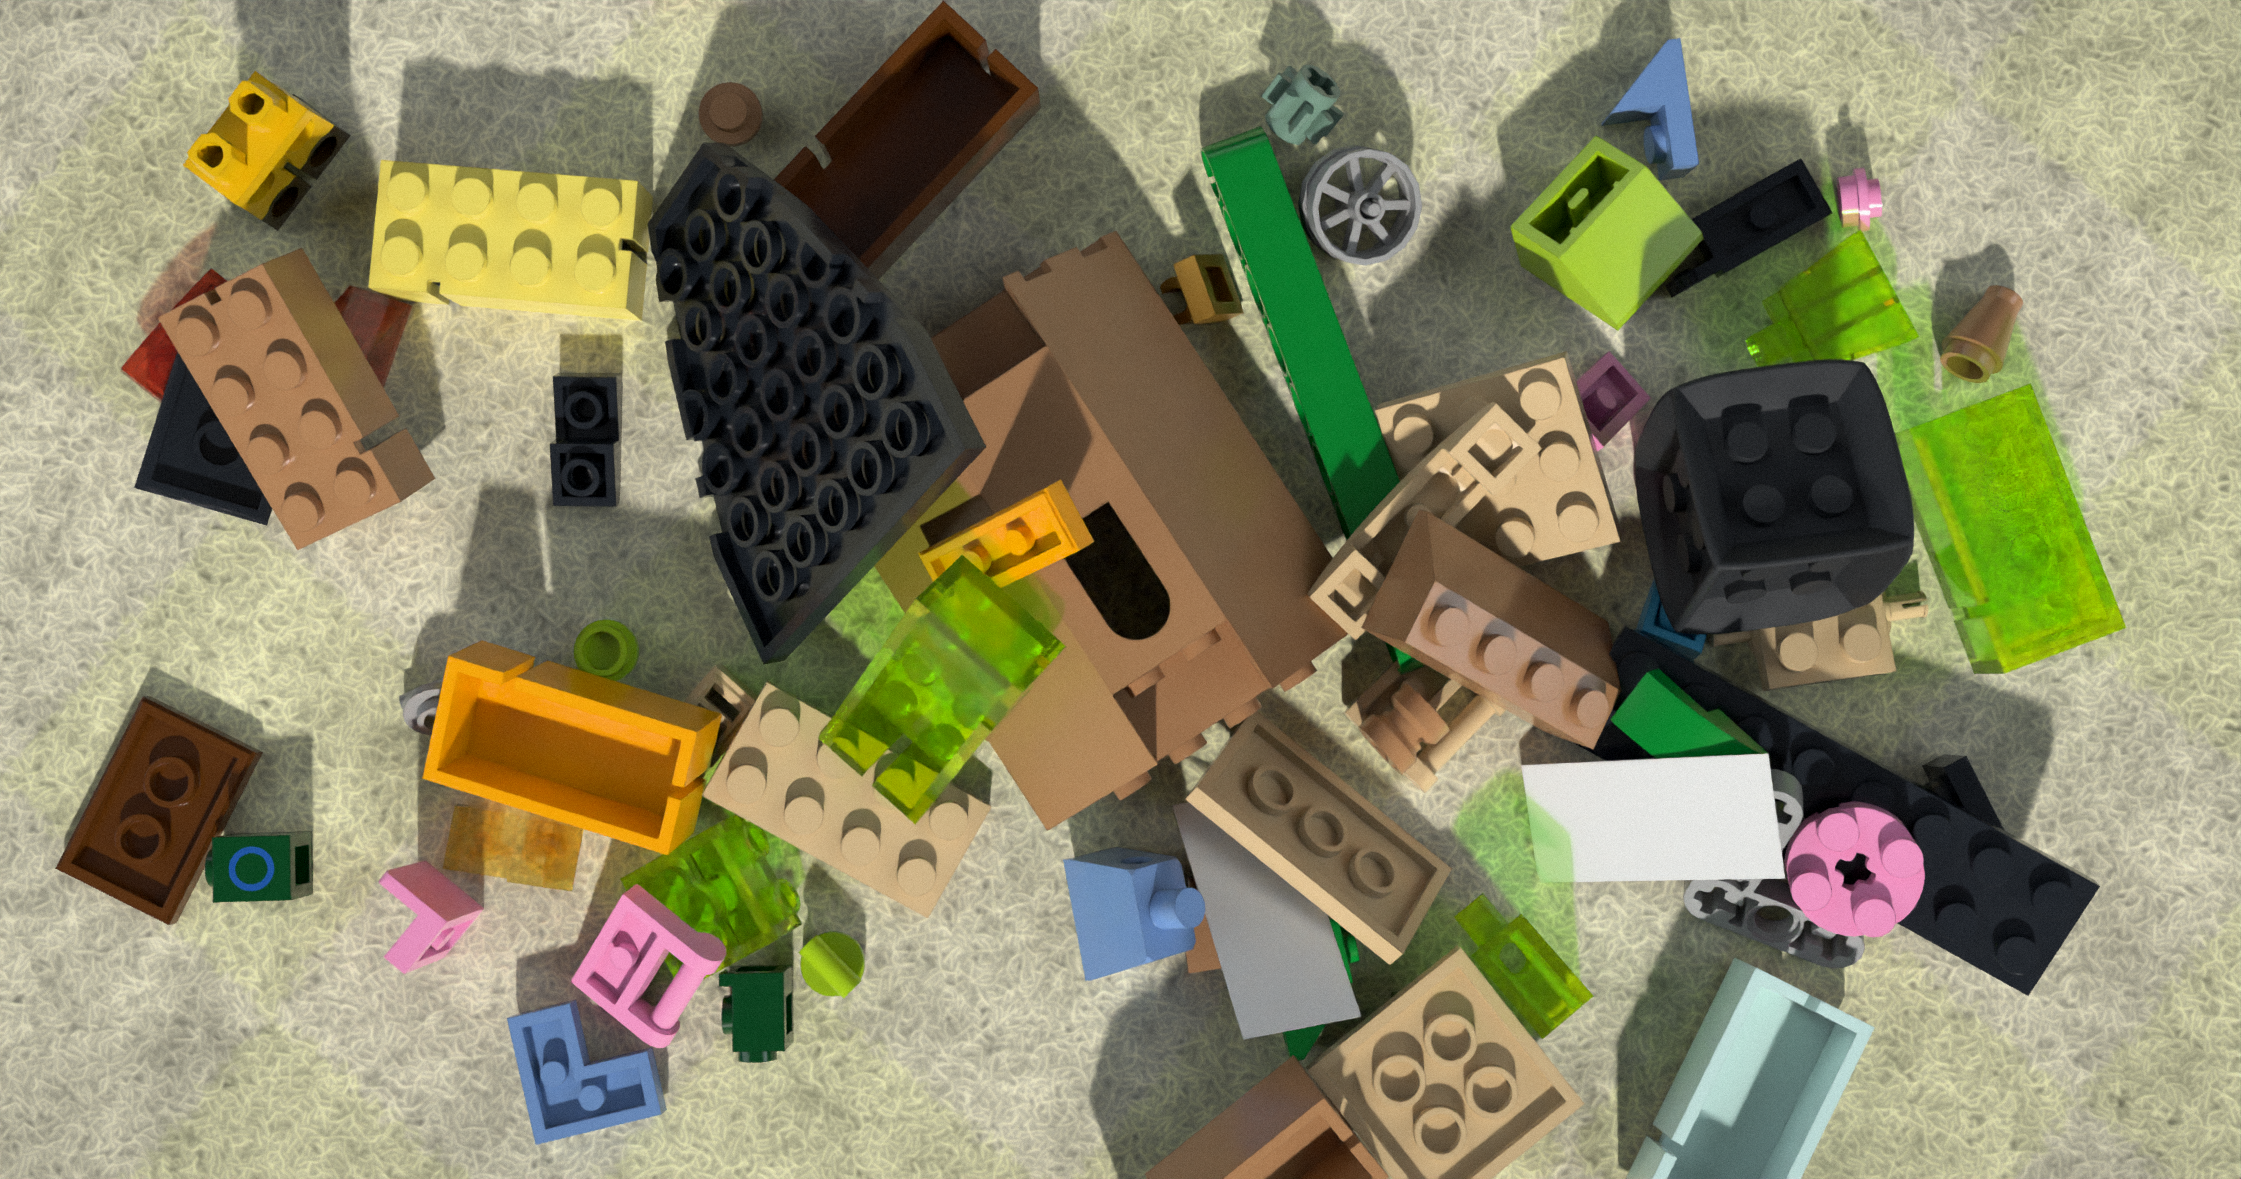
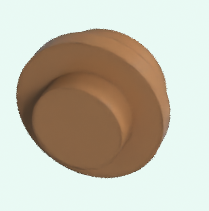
[699,82,763,147]

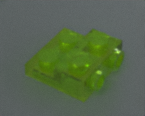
[620,814,802,980]

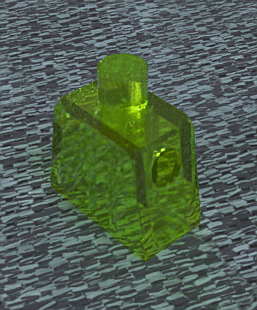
[1746,230,1919,367]
[1454,893,1594,1039]

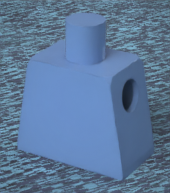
[1063,847,1205,981]

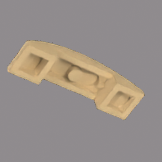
[1307,402,1542,640]

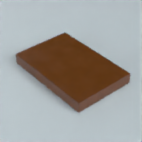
[55,696,263,925]

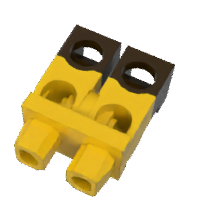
[183,71,351,231]

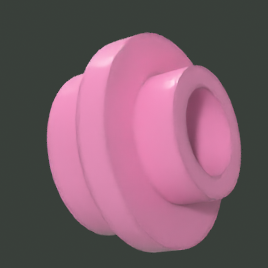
[1837,167,1882,232]

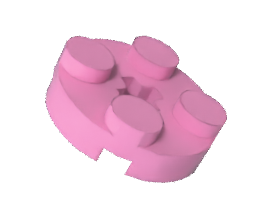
[1784,802,1925,938]

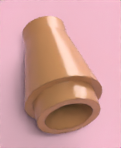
[1940,285,2023,383]

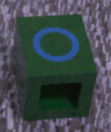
[205,831,313,903]

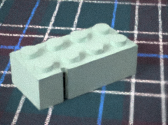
[1626,958,1875,1179]

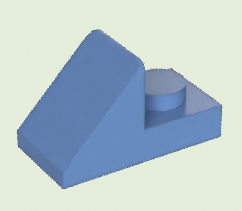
[1601,38,1699,181]

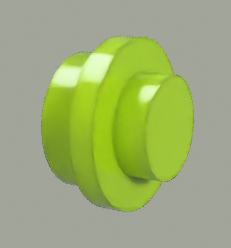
[574,619,639,681]

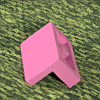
[378,861,484,974]

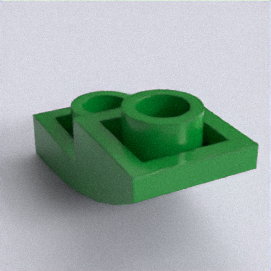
[1610,668,1768,759]

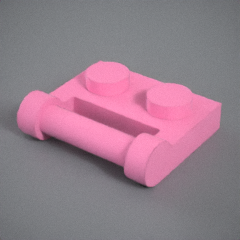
[571,884,726,1048]

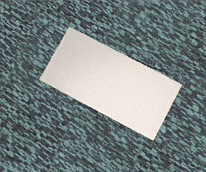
[1521,753,1785,883]
[1172,802,1361,1040]

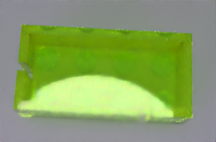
[1895,383,2126,674]
[818,555,1066,825]

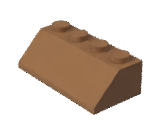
[1361,509,1621,749]

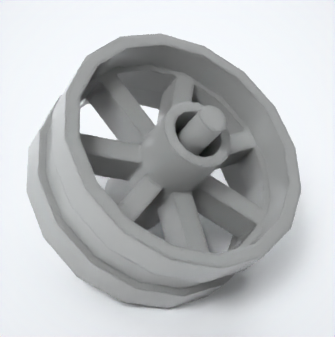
[1298,145,1422,266]

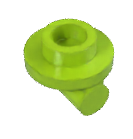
[798,931,865,999]

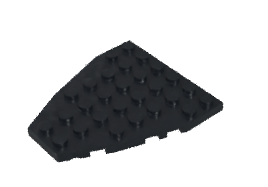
[647,142,986,664]

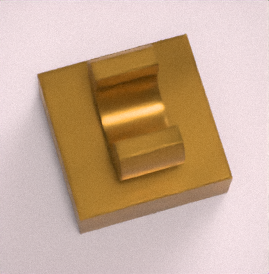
[1160,254,1244,325]

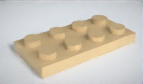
[702,680,991,918]
[1185,711,1452,965]

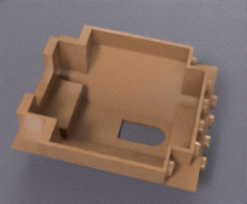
[874,231,1348,831]

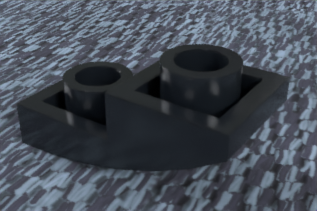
[550,372,623,507]

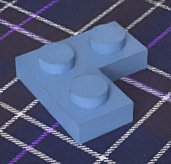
[507,1000,667,1145]

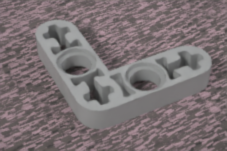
[1683,769,1865,968]

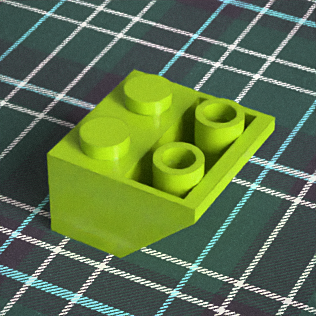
[1510,136,1703,331]

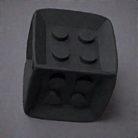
[1635,359,1914,635]

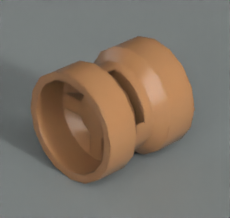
[1357,683,1450,775]

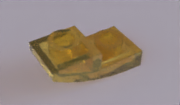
[442,803,584,892]

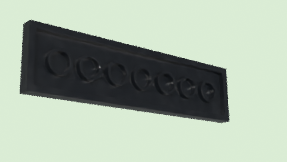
[1573,623,2100,996]

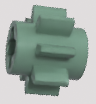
[1261,65,1344,145]

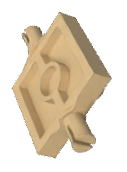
[1708,591,1928,691]

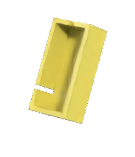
[368,160,653,321]

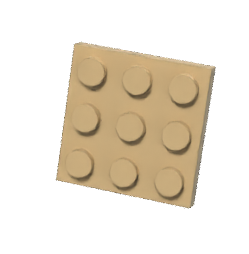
[1375,351,1622,567]
[1306,945,1584,1179]

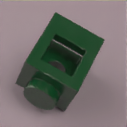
[719,965,794,1063]

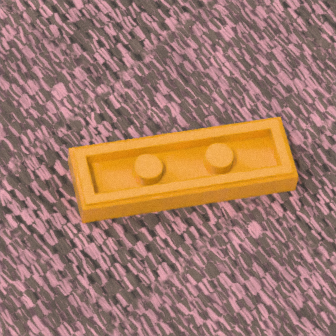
[918,479,1094,612]

